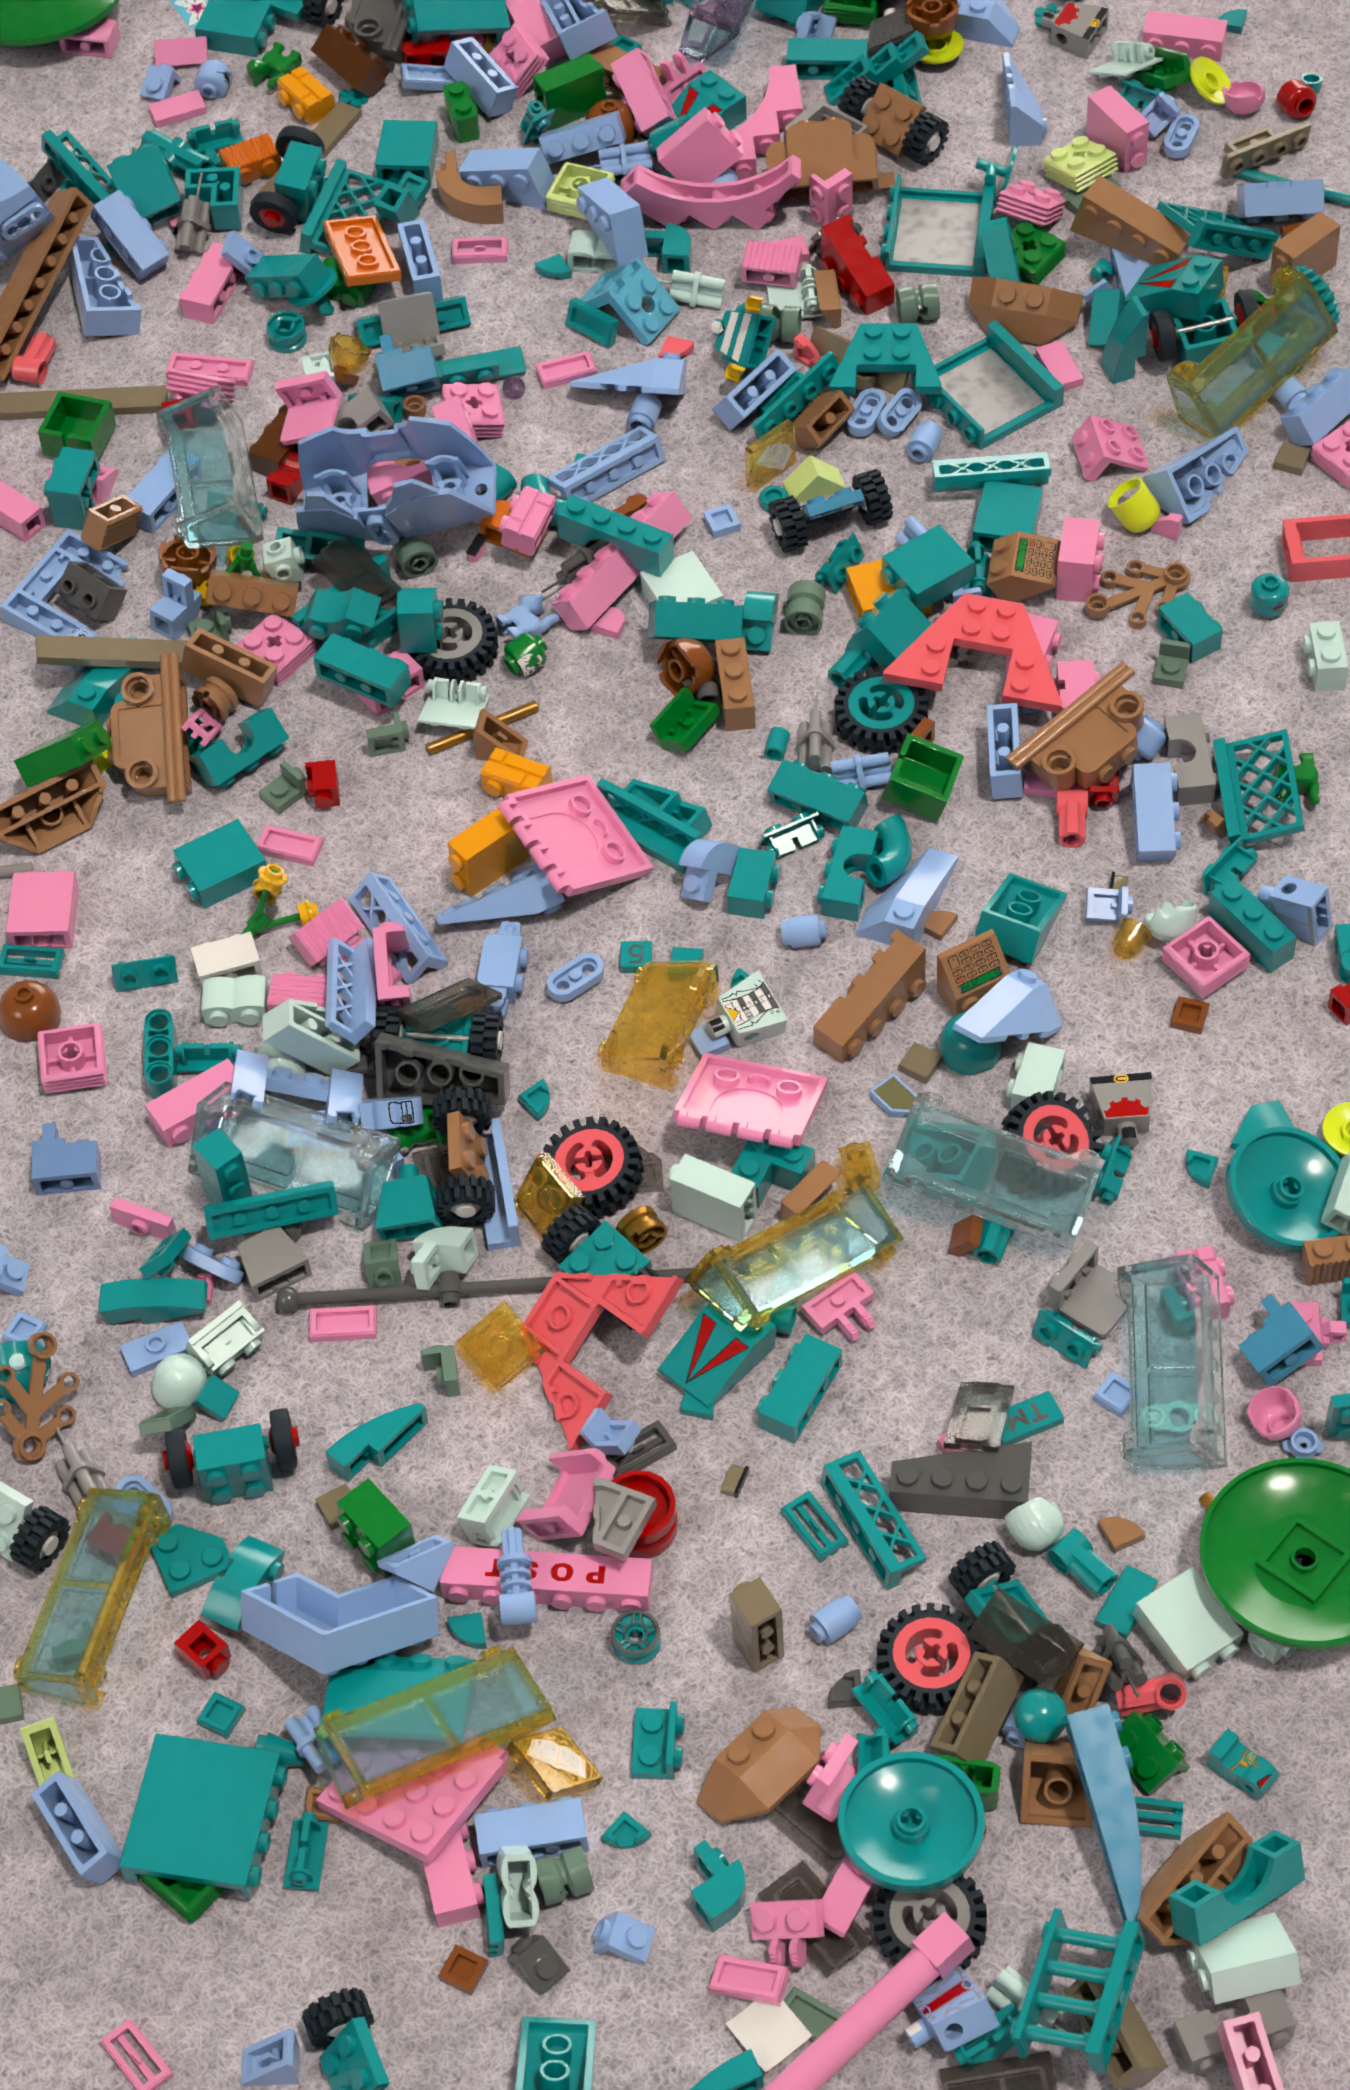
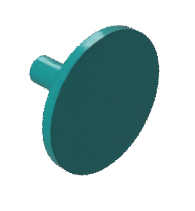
[974,145,1018,199]
[288,267,337,316]

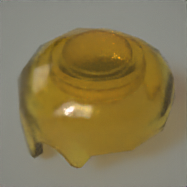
[328,332,371,370]

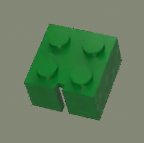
[38,391,117,461]
[881,733,964,822]
[336,1478,415,1579]

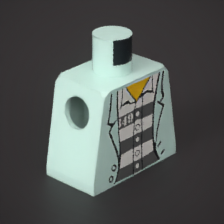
[706,971,788,1046]

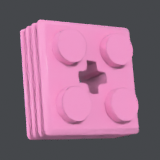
[488,23,549,99]
[995,180,1067,227]
[165,368,237,407]
[440,382,505,437]
[1310,420,1350,490]
[236,614,317,686]
[1162,916,1250,998]
[38,1023,107,1093]

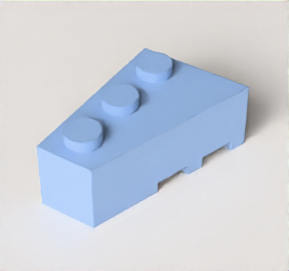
[541,0,618,60]
[458,147,555,210]
[576,177,648,266]
[1237,179,1325,223]
[1129,762,1181,861]

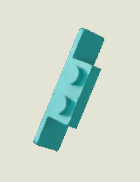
[419,346,526,394]
[752,351,839,445]

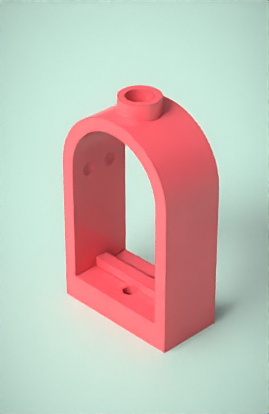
[1281,514,1350,582]

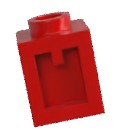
[1088,770,1119,807]

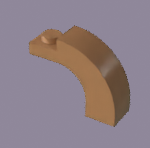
[435,151,504,225]

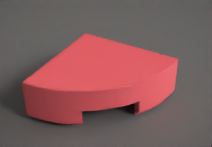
[794,333,820,368]
[658,336,694,358]

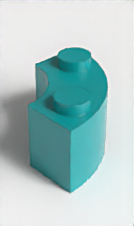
[300,587,381,639]
[201,1535,285,1631]

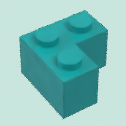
[184,166,244,230]
[44,447,100,530]
[397,588,444,653]
[731,1139,815,1209]

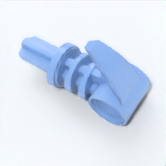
[497,1526,537,1626]

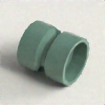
[895,282,940,323]
[761,304,802,343]
[392,534,438,578]
[784,580,826,636]
[535,1845,595,1906]

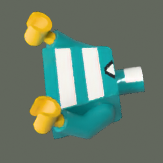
[711,295,777,384]

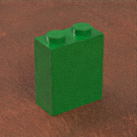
[533,53,607,131]
[14,719,112,788]

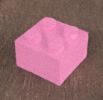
[1056,517,1105,603]

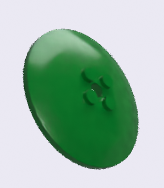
[0,0,119,46]
[1199,1458,1350,1650]

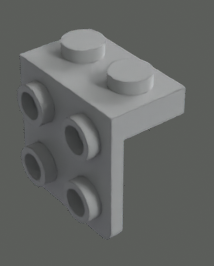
[378,292,446,360]
[1047,1240,1139,1338]

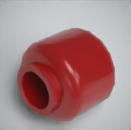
[1276,79,1317,120]

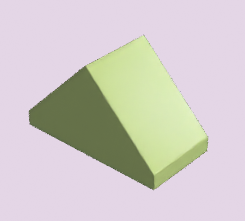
[783,455,846,503]
[20,1717,75,1786]

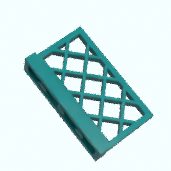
[300,159,398,256]
[1156,201,1280,261]
[1213,729,1305,849]

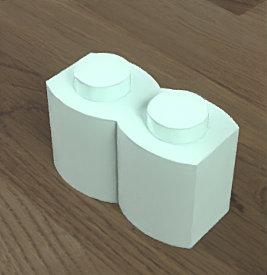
[567,230,623,274]
[201,975,269,1027]
[497,1844,539,1928]

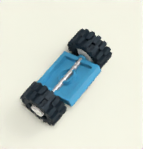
[768,469,893,553]

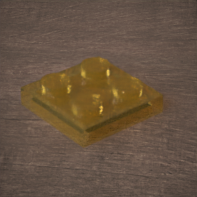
[514,1152,584,1236]
[454,1300,546,1394]

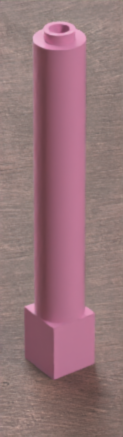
[763,1911,975,2090]

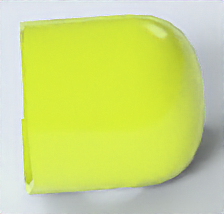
[1107,477,1161,533]

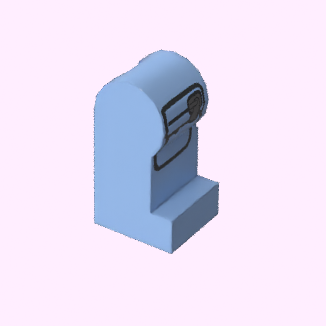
[359,1096,424,1132]

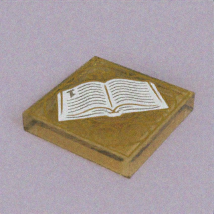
[745,419,796,493]
[506,1727,603,1801]

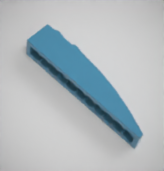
[1063,1703,1141,1924]

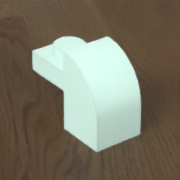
[410,1226,479,1290]

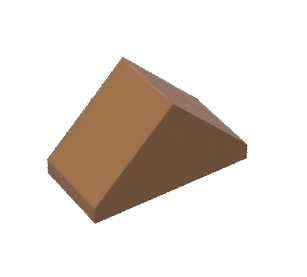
[473,708,529,761]

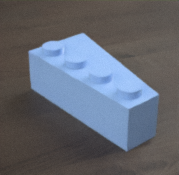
[68,236,142,336]

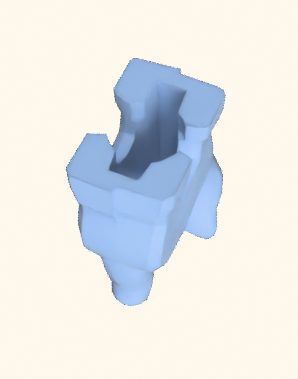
[496,594,560,639]

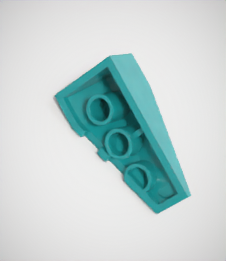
[47,636,143,726]

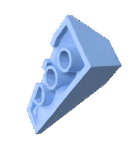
[1002,53,1047,147]
[570,353,687,395]
[1142,426,1249,524]
[856,848,959,945]
[436,863,565,925]
[953,969,1063,1043]

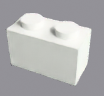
[190,932,263,992]

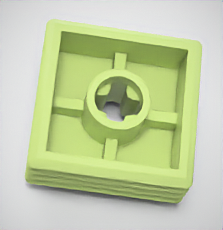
[1042,136,1119,193]
[545,162,615,221]

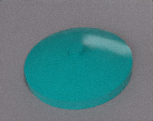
[1225,1126,1341,1252]
[838,1752,985,1893]

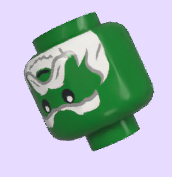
[502,632,548,677]

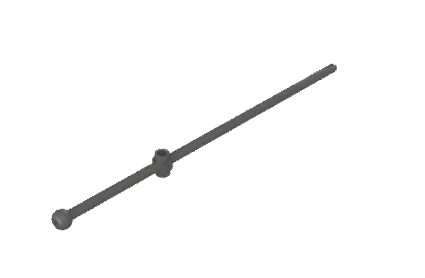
[277,1261,799,1313]

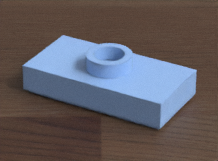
[400,63,456,91]
[220,230,264,275]
[120,1321,190,1377]

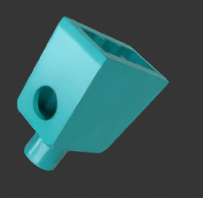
[375,1164,444,1242]

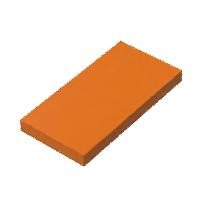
[323,215,401,287]

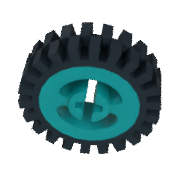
[834,666,928,755]

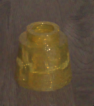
[1112,918,1152,959]

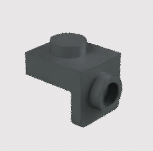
[507,1934,570,1994]

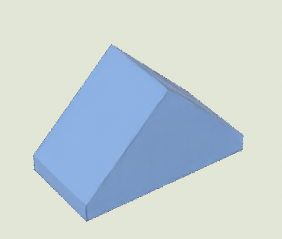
[377,1535,454,1592]
[241,2028,301,2086]

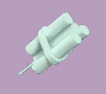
[657,270,727,309]
[985,1966,1067,2032]

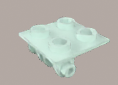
[1087,41,1163,80]
[767,264,825,319]
[418,677,491,730]

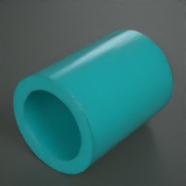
[764,727,790,761]

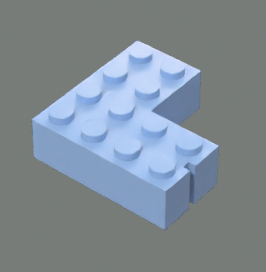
[241,1573,439,1675]

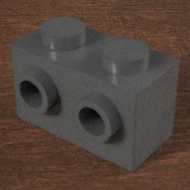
[56,561,128,623]

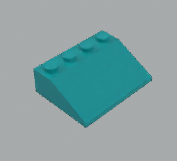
[319,1654,476,1743]

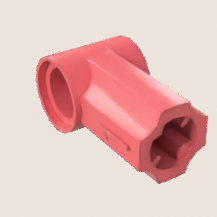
[11,332,57,385]
[1056,790,1088,848]
[1115,1672,1187,1717]

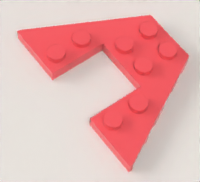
[882,593,1063,713]
[520,1272,685,1451]

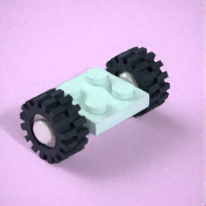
[0,1481,70,1573]

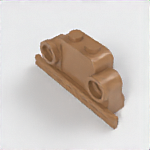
[766,117,895,200]
[106,652,192,803]
[1005,661,1144,790]

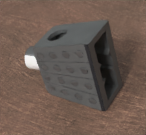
[867,8,915,57]

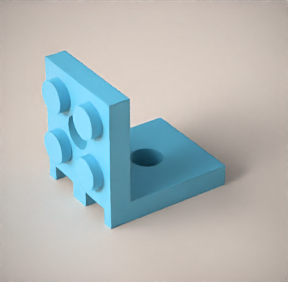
[580,257,681,345]

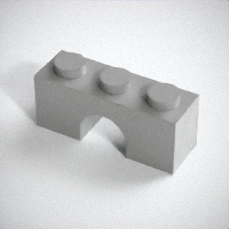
[334,388,394,432]
[1163,713,1220,806]
[1172,1989,1296,2075]

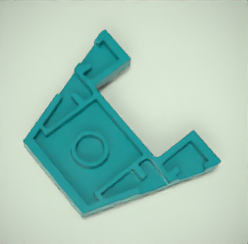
[830,323,942,395]

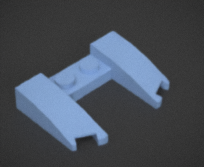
[0,529,128,636]
[230,1049,363,1124]

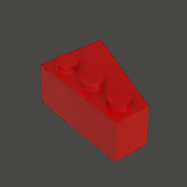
[820,214,895,316]

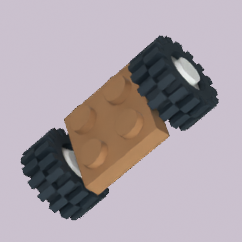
[837,75,949,166]
[432,1086,495,1226]

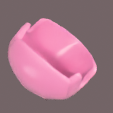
[1222,81,1265,115]
[1247,1385,1303,1441]

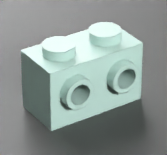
[1303,621,1348,692]

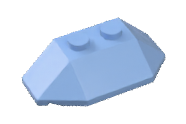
[954,0,1020,48]

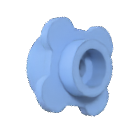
[1283,1427,1324,1458]

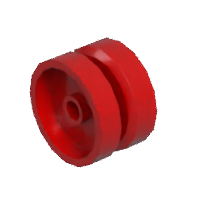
[611,1470,678,1559]

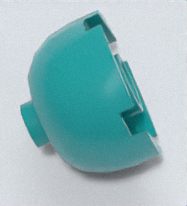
[938,1012,1003,1076]

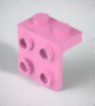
[275,371,342,445]
[1071,415,1149,481]

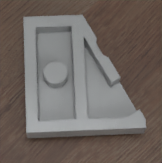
[593,1476,657,1561]

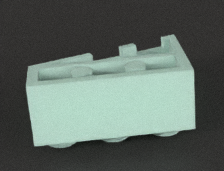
[263,999,360,1075]

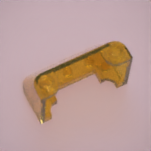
[598,961,720,1092]

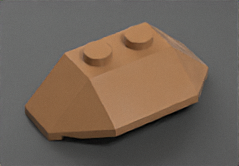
[968,276,1083,346]
[0,759,106,855]
[696,1706,822,1825]
[1137,1812,1252,1946]

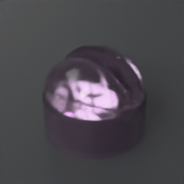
[503,375,526,400]

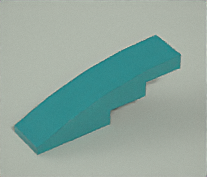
[824,30,930,106]

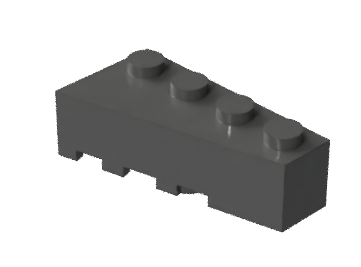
[375,1032,510,1105]
[889,1441,1032,1519]

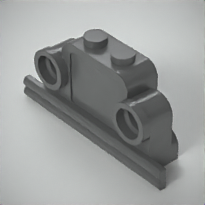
[345,0,412,64]

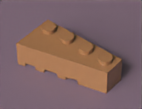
[1070,175,1191,265]
[813,929,926,1064]

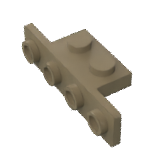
[1219,122,1312,178]
[810,326,910,394]

